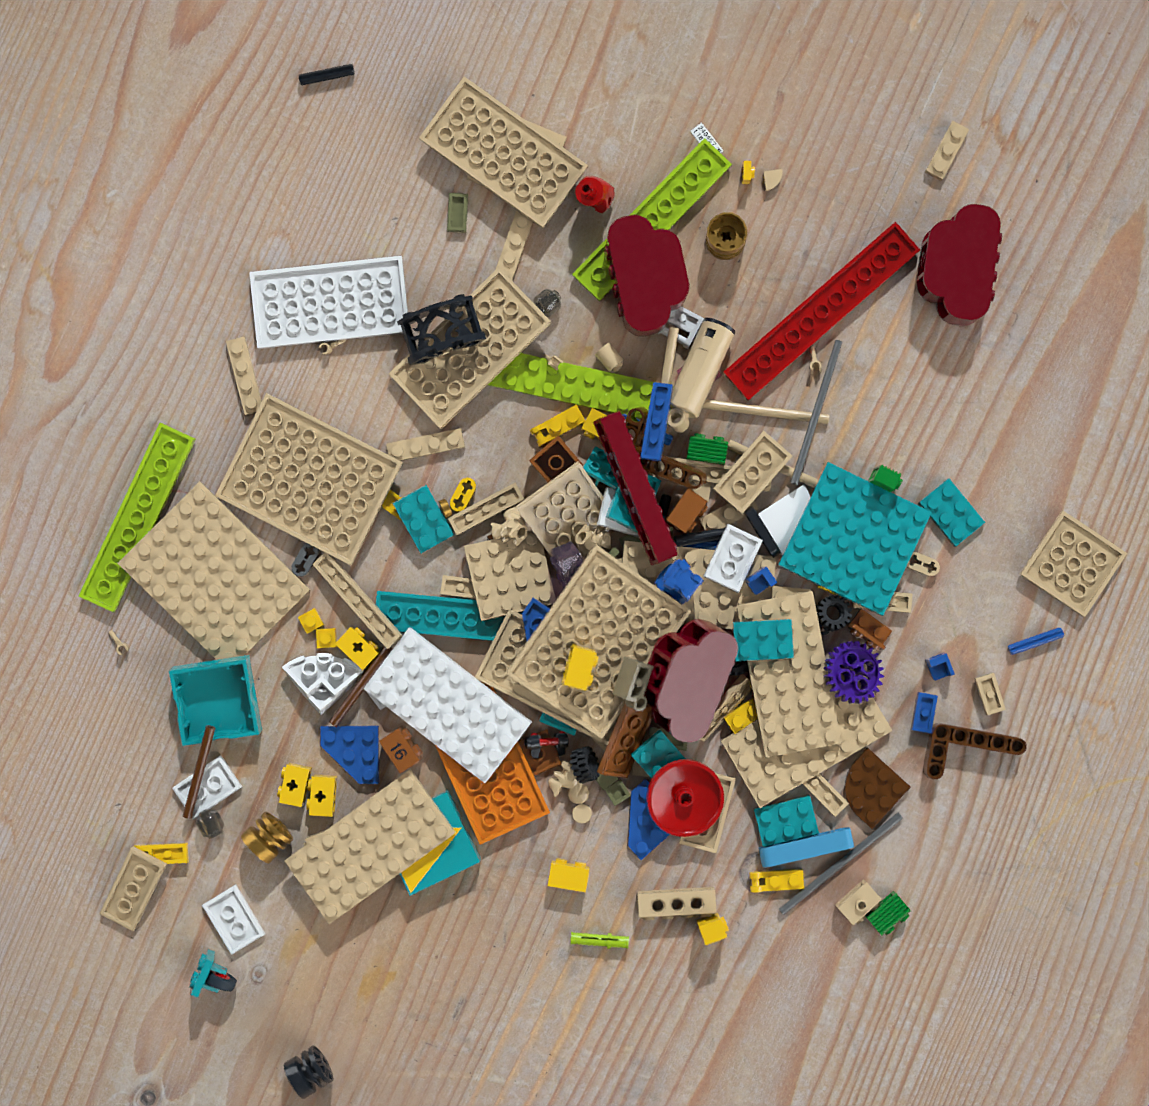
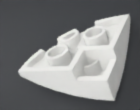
[758,484,810,555]
[282,653,364,715]

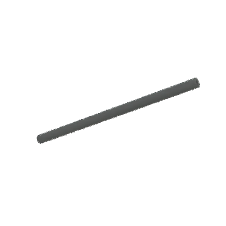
[790,340,843,485]
[779,812,903,915]

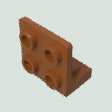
[847,608,892,651]

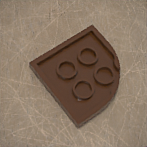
[845,747,911,829]

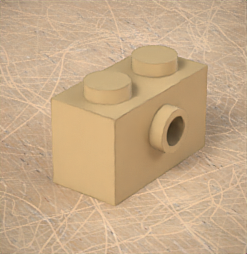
[835,879,882,925]

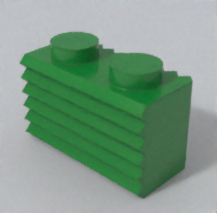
[686,433,728,465]
[868,464,903,492]
[865,891,911,936]

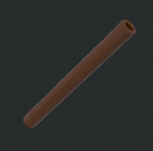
[329,646,393,727]
[183,725,215,819]

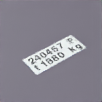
[690,123,723,153]

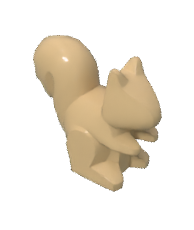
[491,506,527,546]
[575,525,612,565]
[548,760,589,804]

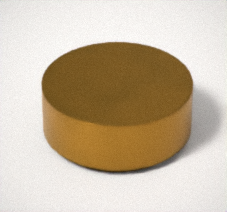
[438,499,452,519]

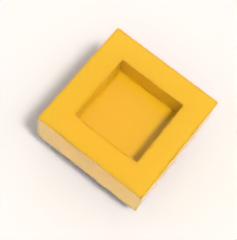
[742,161,755,184]
[298,608,325,634]
[316,628,337,648]

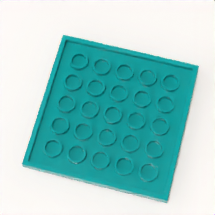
[778,462,932,616]

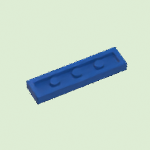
[641,382,673,461]

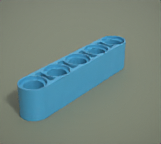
[758,827,854,867]

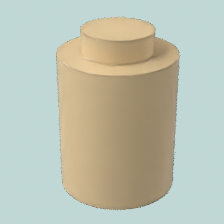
[595,343,624,373]

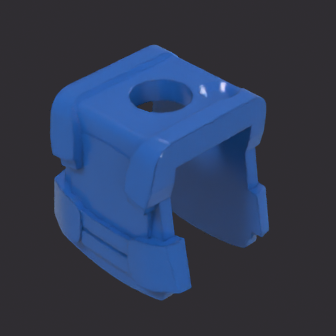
[655,559,704,604]

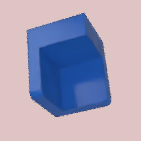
[745,567,778,595]
[925,653,955,681]

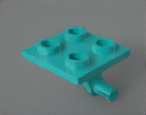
[583,446,618,496]

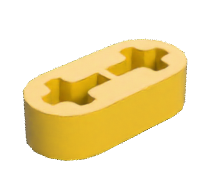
[450,477,476,512]

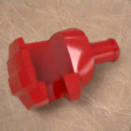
[575,176,615,214]

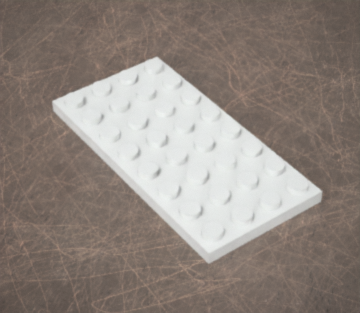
[249,256,408,349]
[364,627,532,783]

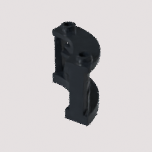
[397,294,486,365]

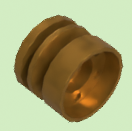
[706,212,747,260]
[241,811,294,864]

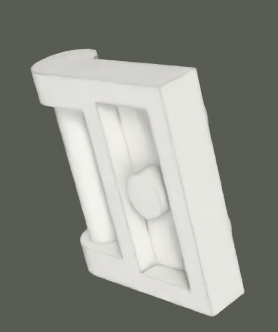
[657,306,704,349]

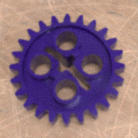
[823,641,884,704]

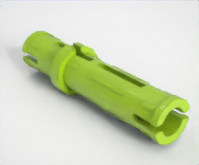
[571,932,629,949]

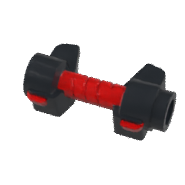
[524,731,569,758]

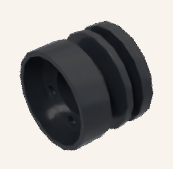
[284,1045,334,1099]

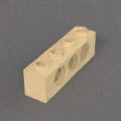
[637,887,717,920]

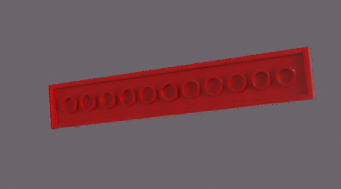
[723,221,920,401]

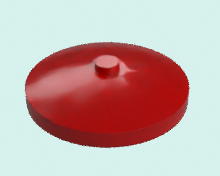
[646,759,724,837]

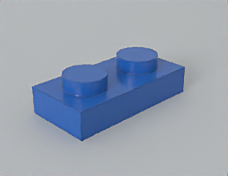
[911,692,938,733]

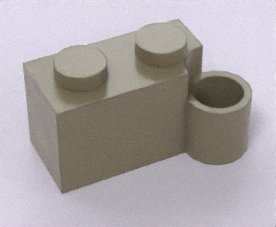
[612,657,653,711]

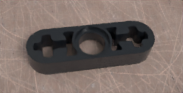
[744,507,781,558]

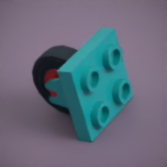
[189,949,237,998]

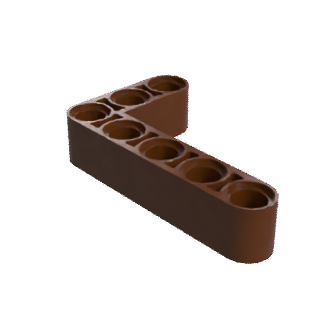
[626,407,707,489]
[923,723,1027,780]

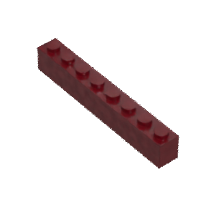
[593,411,678,566]

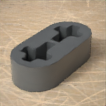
[292,543,320,577]

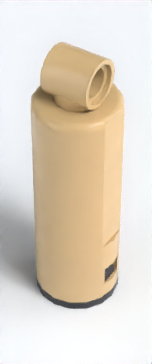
[667,318,735,433]

